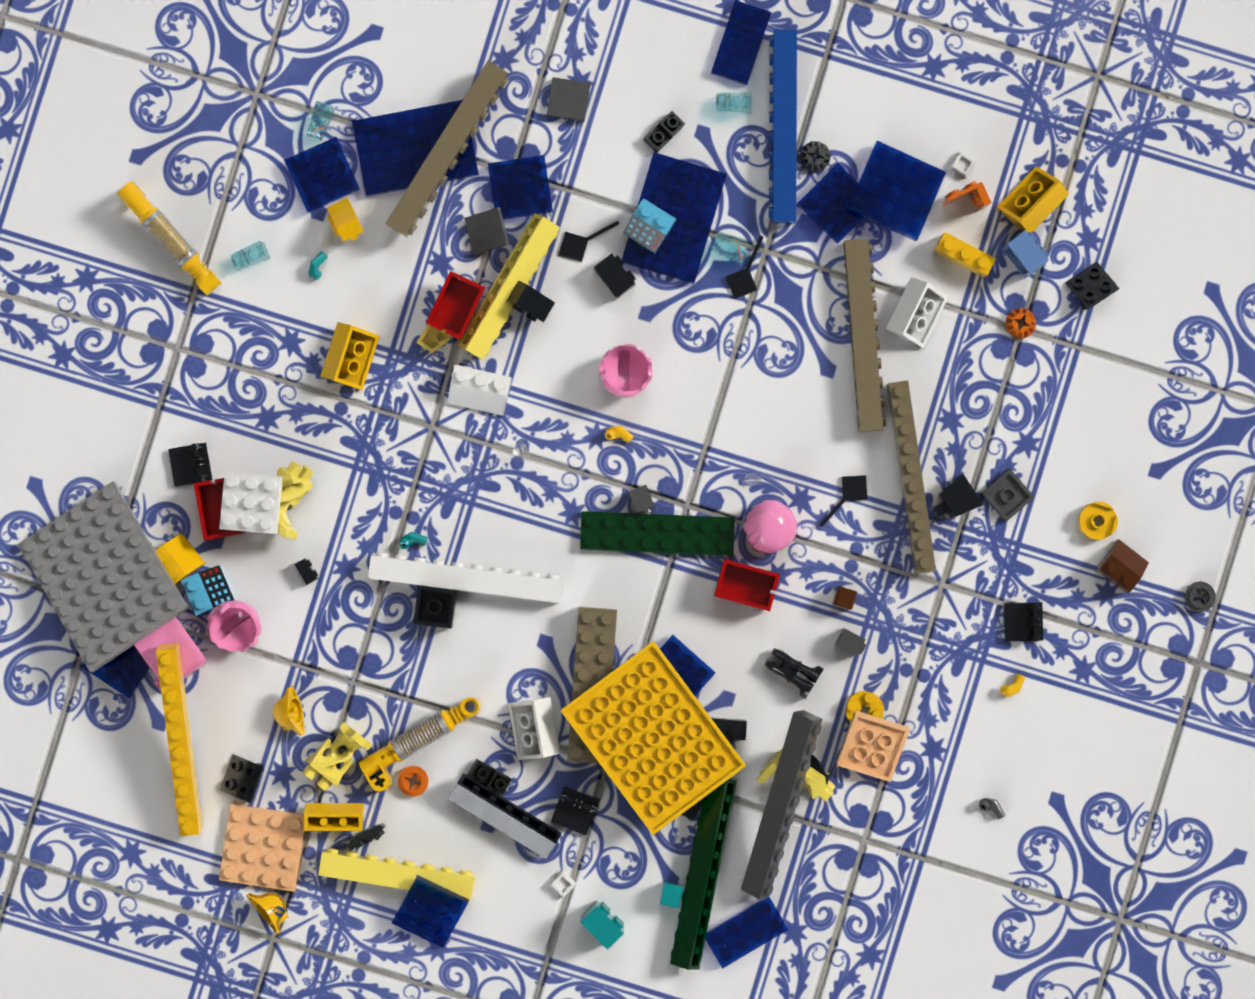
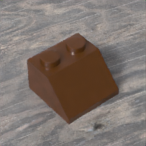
[1095,539,1149,593]

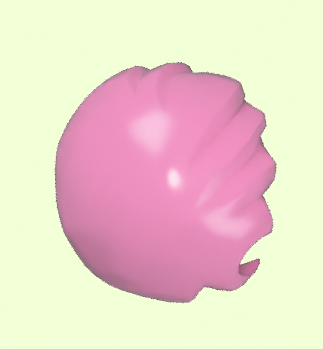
[599,344,653,398]
[743,500,797,554]
[206,600,261,652]

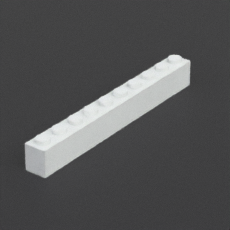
[368,552,562,603]

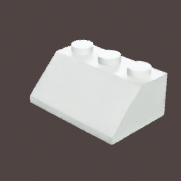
[886,277,948,348]
[448,365,512,416]
[508,697,560,760]

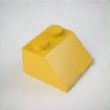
[155,533,205,586]

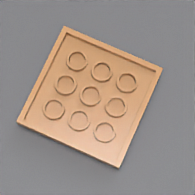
[219,803,305,892]

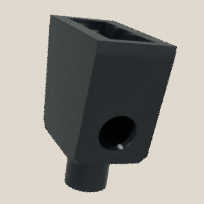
[933,474,983,517]

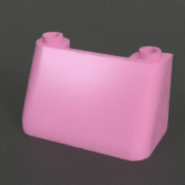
[134,617,206,690]

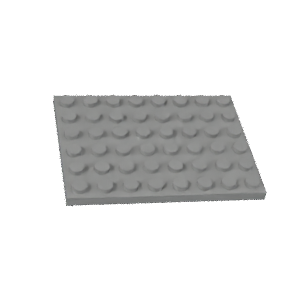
[18,481,189,673]

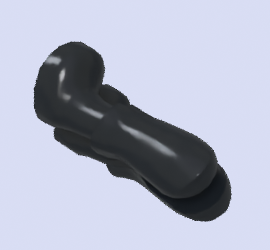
[764,648,824,699]

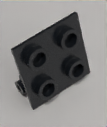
[1065,262,1120,310]
[168,442,213,487]
[1004,602,1043,642]
[220,754,264,803]
[551,786,600,835]

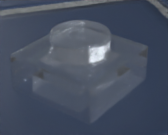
[741,473,762,487]

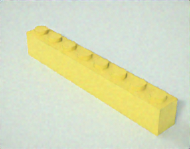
[457,213,560,360]
[318,848,476,900]

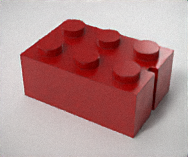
[426,271,485,341]
[193,478,245,540]
[713,559,780,611]

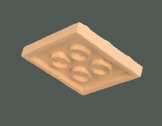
[836,710,910,782]

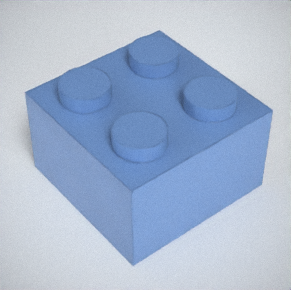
[1001,230,1049,279]

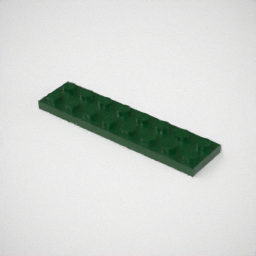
[580,511,735,556]

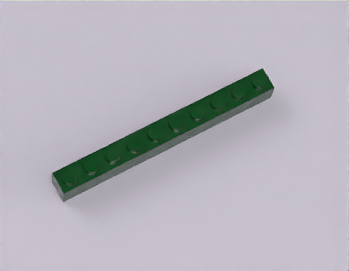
[670,778,737,970]

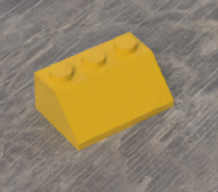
[997,166,1069,233]
[320,322,380,390]

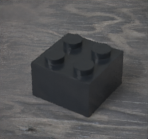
[413,585,458,629]

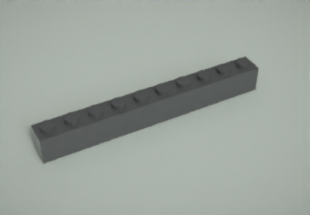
[741,710,822,899]

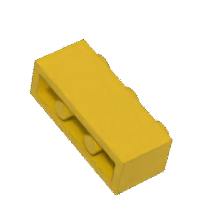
[933,232,996,278]
[304,803,364,831]

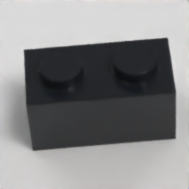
[294,558,319,585]

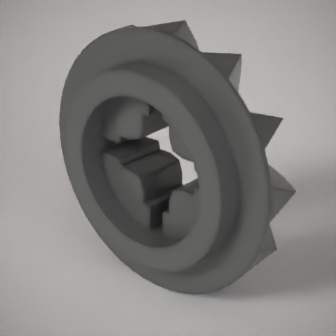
[800,141,831,172]
[1184,581,1216,612]

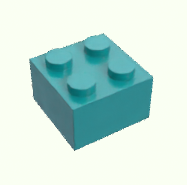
[580,901,624,950]

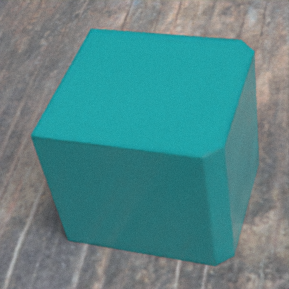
[660,881,683,908]

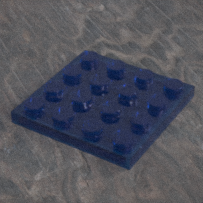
[847,141,946,241]

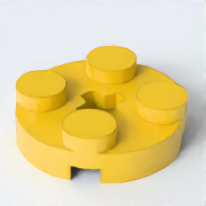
[1078,502,1118,540]
[845,691,884,723]

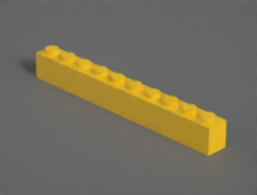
[156,642,203,836]

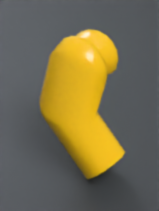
[605,426,634,443]
[1000,673,1025,697]

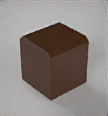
[832,586,857,610]

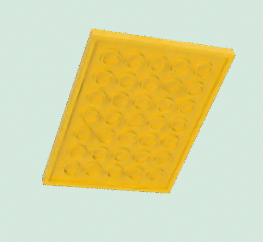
[560,641,746,835]

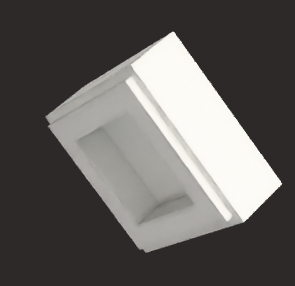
[950,151,977,178]
[550,870,577,898]

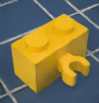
[327,198,364,242]

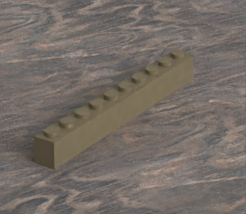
[386,60,509,238]
[843,238,886,433]
[887,380,936,574]

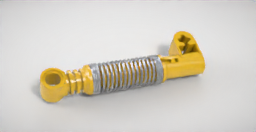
[116,181,222,296]
[358,697,482,792]

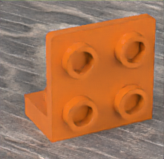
[942,181,992,211]

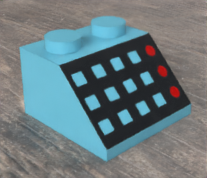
[623,198,676,254]
[181,565,235,616]

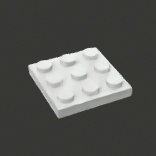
[219,471,283,534]

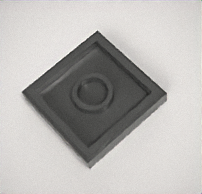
[547,77,590,122]
[464,207,510,255]
[980,468,1035,522]

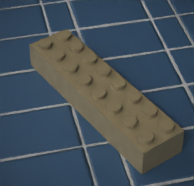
[567,607,617,764]

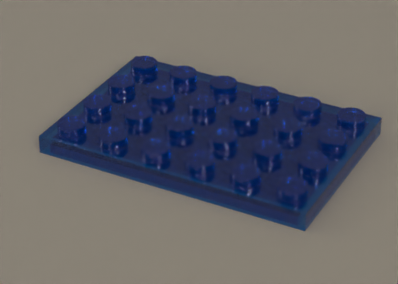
[352,100,479,197]
[622,152,727,284]

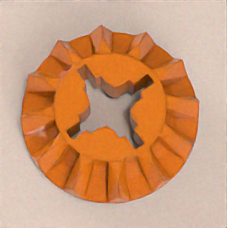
[1006,308,1037,339]
[398,766,429,797]

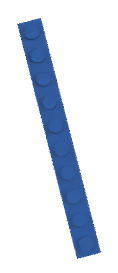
[768,30,797,224]

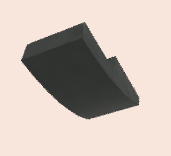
[644,111,685,153]
[467,759,512,796]
[346,823,386,851]

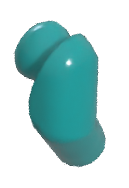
[308,251,328,280]
[399,532,428,549]

